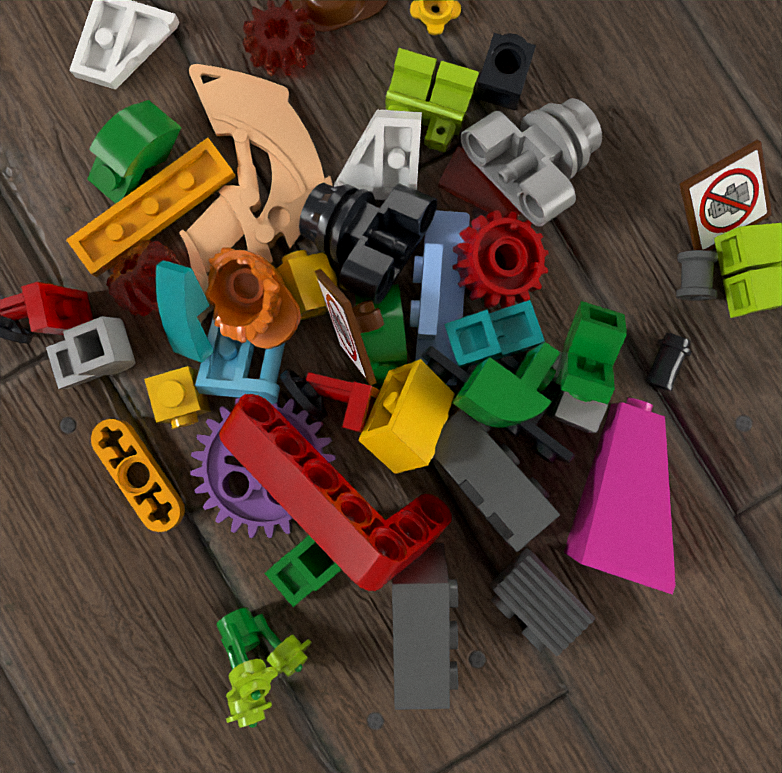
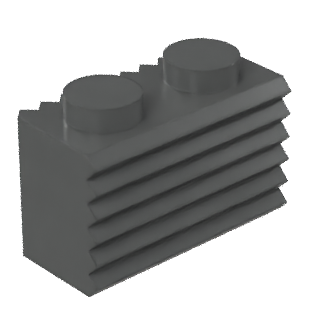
[489,548,595,657]

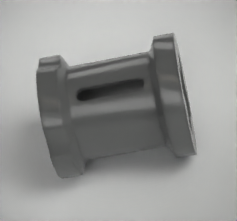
[676,250,718,301]

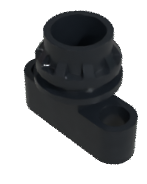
[299,183,437,304]

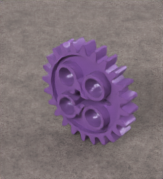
[190,396,336,538]

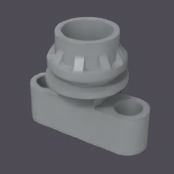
[461,98,602,227]

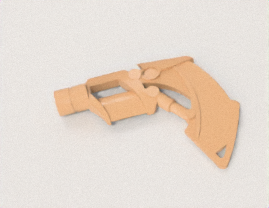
[179,64,333,324]

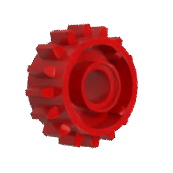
[452,210,549,309]

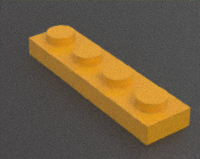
[66,137,236,278]

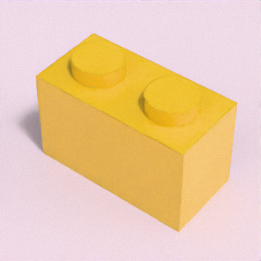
[358,359,455,474]

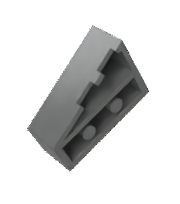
[433,409,560,552]
[392,543,458,710]

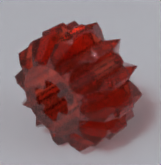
[242,0,316,77]
[106,240,181,317]

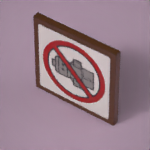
[679,140,772,251]
[315,269,384,386]

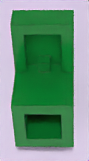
[87,100,182,203]
[355,284,407,389]
[555,301,627,405]
[452,342,560,428]
[264,535,342,607]

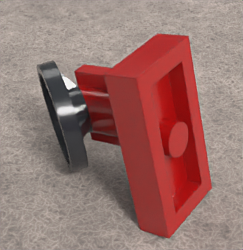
[0,281,93,344]
[280,368,380,433]

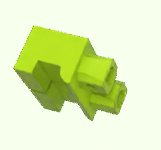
[385,48,479,152]
[714,223,782,318]

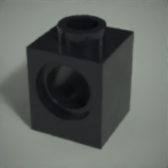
[475,33,536,110]

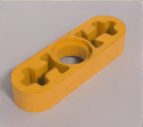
[91,419,185,532]

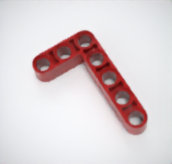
[219,394,452,591]

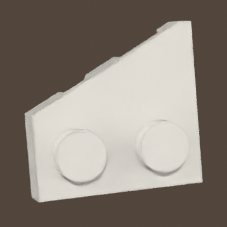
[69,0,179,90]
[334,110,422,200]

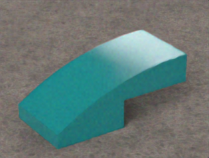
[156,260,214,363]
[444,300,545,368]

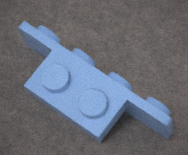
[409,210,470,386]

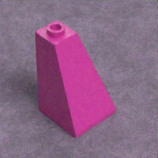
[564,398,676,595]

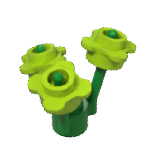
[216,607,312,728]

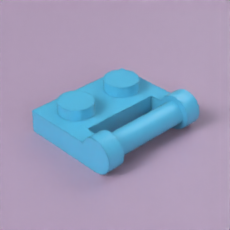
[195,317,285,404]

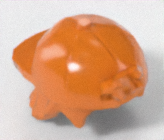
[205,247,301,349]

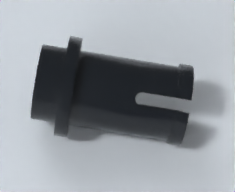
[645,333,692,392]

